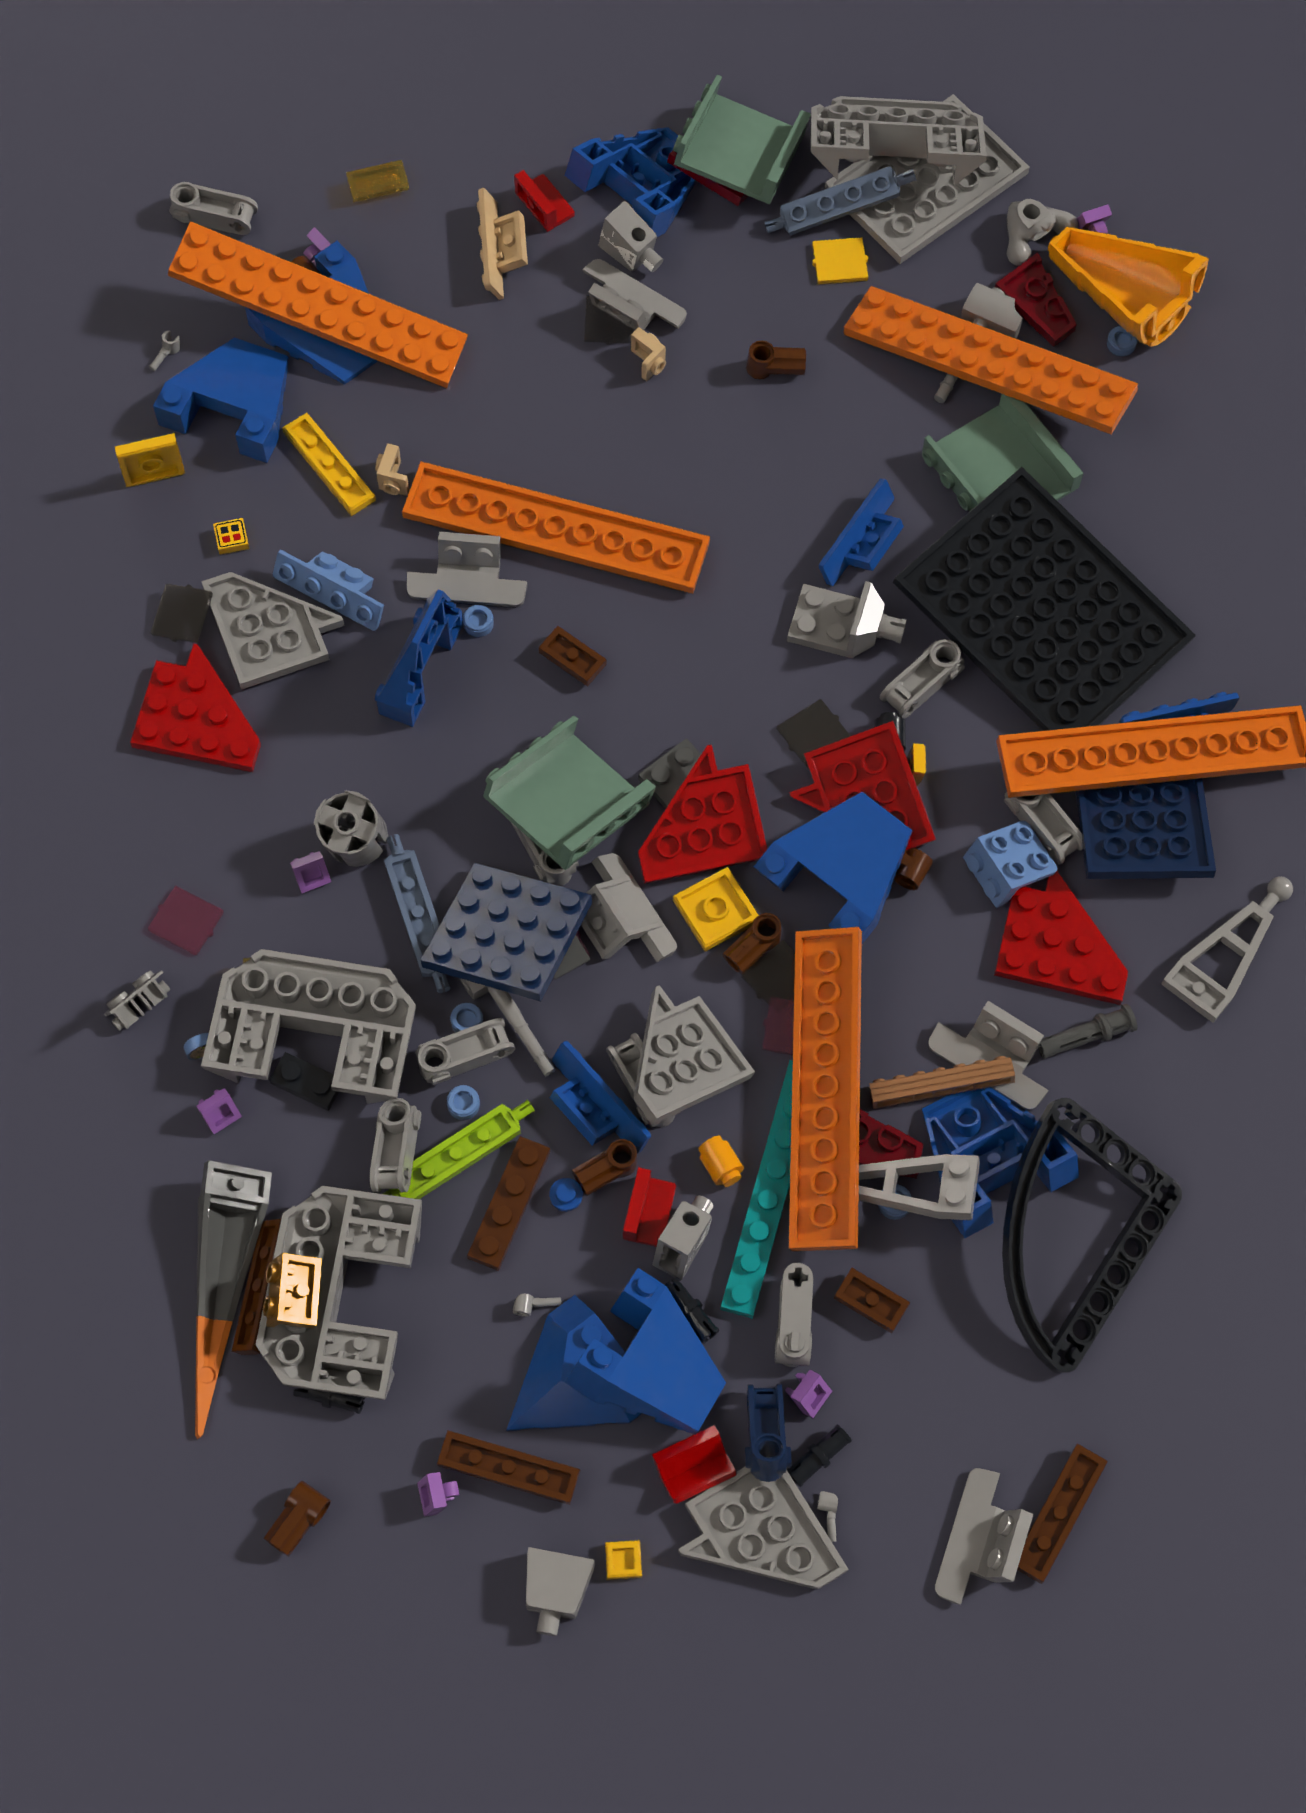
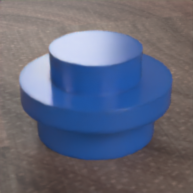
[549,1178,583,1212]

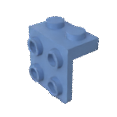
[963,821,1058,908]

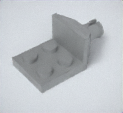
[787,581,907,658]

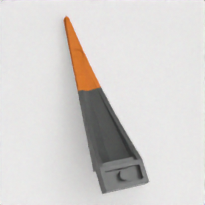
[195,1160,272,1439]

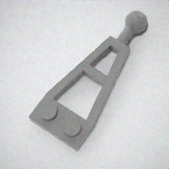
[1161,876,1293,1023]
[859,1154,980,1220]

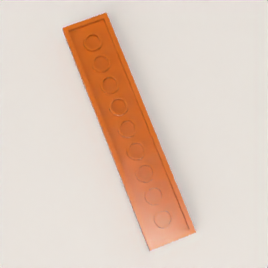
[168,221,468,388]
[844,286,1138,435]
[402,461,710,594]
[996,705,1306,798]
[789,927,862,1251]

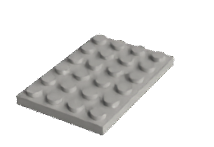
[824,94,1030,264]

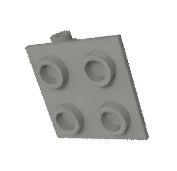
[104,970,171,1031]

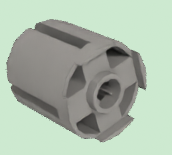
[314,790,388,867]

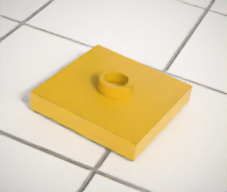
[115,433,185,487]
[672,867,758,952]

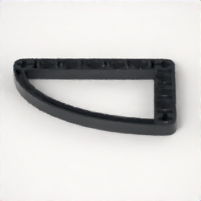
[1002,1098,1182,1373]

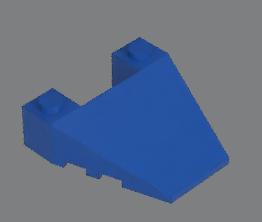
[564,127,697,237]
[245,241,377,385]
[153,337,289,463]
[375,589,463,727]
[753,792,912,944]
[922,1087,1079,1238]
[565,1268,726,1435]

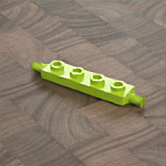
[382,1100,535,1199]

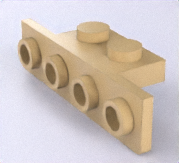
[477,188,528,300]

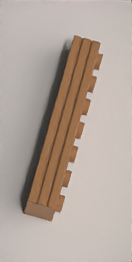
[869,1056,1015,1109]

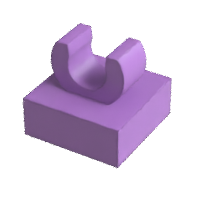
[1077,204,1112,234]
[303,227,331,266]
[290,851,331,893]
[196,1088,242,1134]
[785,1370,832,1419]
[417,1472,460,1517]

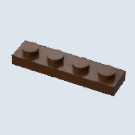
[467,1136,551,1271]
[231,1218,282,1355]
[437,1430,580,1505]
[1017,1443,1108,1584]

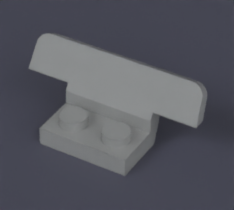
[582,259,687,330]
[407,532,527,608]
[581,853,677,962]
[928,1001,1049,1111]
[935,1468,1033,1605]

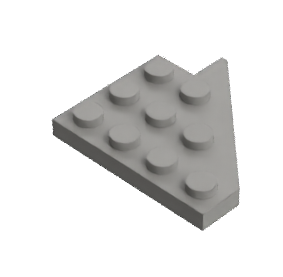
[201,572,344,690]
[633,985,755,1125]
[678,1457,849,1590]

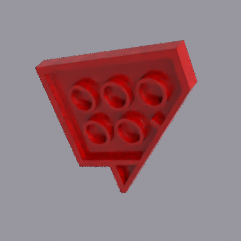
[130,643,261,772]
[789,721,936,850]
[638,744,767,884]
[994,871,1128,1005]

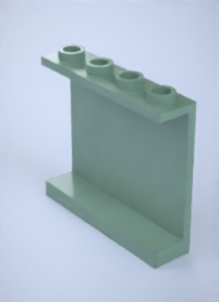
[673,75,811,205]
[922,394,1083,512]
[483,715,656,870]

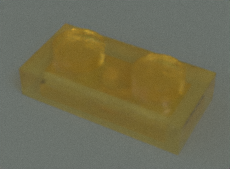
[346,160,409,202]

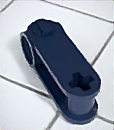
[745,1384,791,1482]

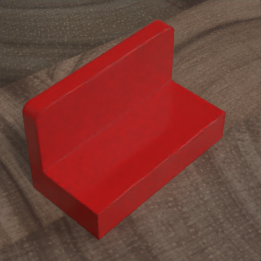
[514,170,575,232]
[623,1167,676,1247]
[652,1425,737,1504]

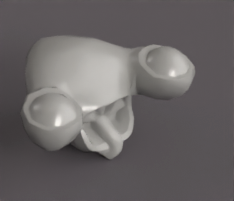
[1006,198,1079,266]

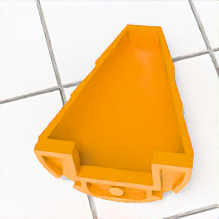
[1048,227,1209,347]

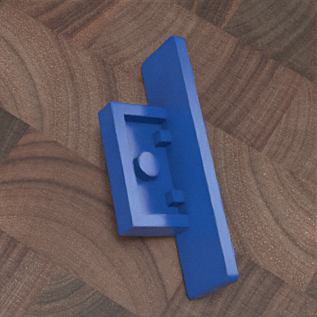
[819,478,904,586]
[1119,692,1240,723]
[549,1041,651,1154]

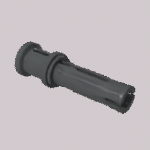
[1038,1003,1137,1059]

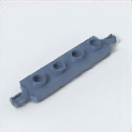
[764,166,916,236]
[384,834,451,993]

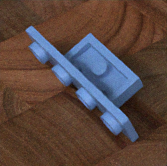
[273,550,384,631]

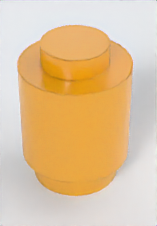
[698,1135,744,1187]

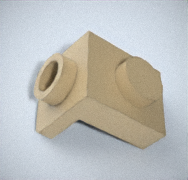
[631,327,666,381]
[375,443,409,496]

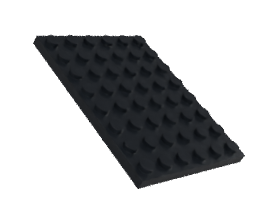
[893,467,1196,731]

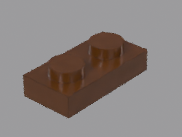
[539,626,607,687]
[834,1268,910,1333]

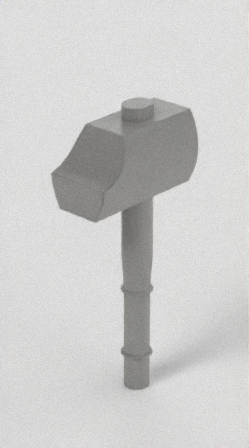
[934,283,1022,403]
[459,978,556,1077]

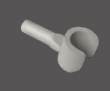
[149,330,180,371]
[513,1293,561,1317]
[817,1491,838,1542]

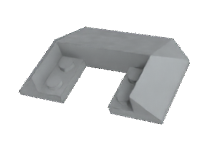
[811,96,987,186]
[201,949,416,1104]
[256,1186,422,1400]

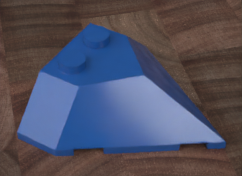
[506,1295,643,1431]

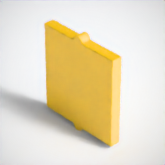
[812,237,868,284]

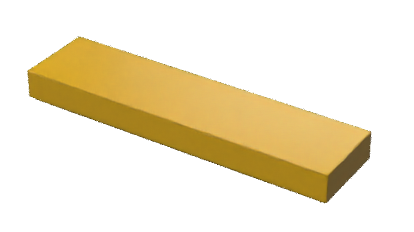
[282,412,376,516]

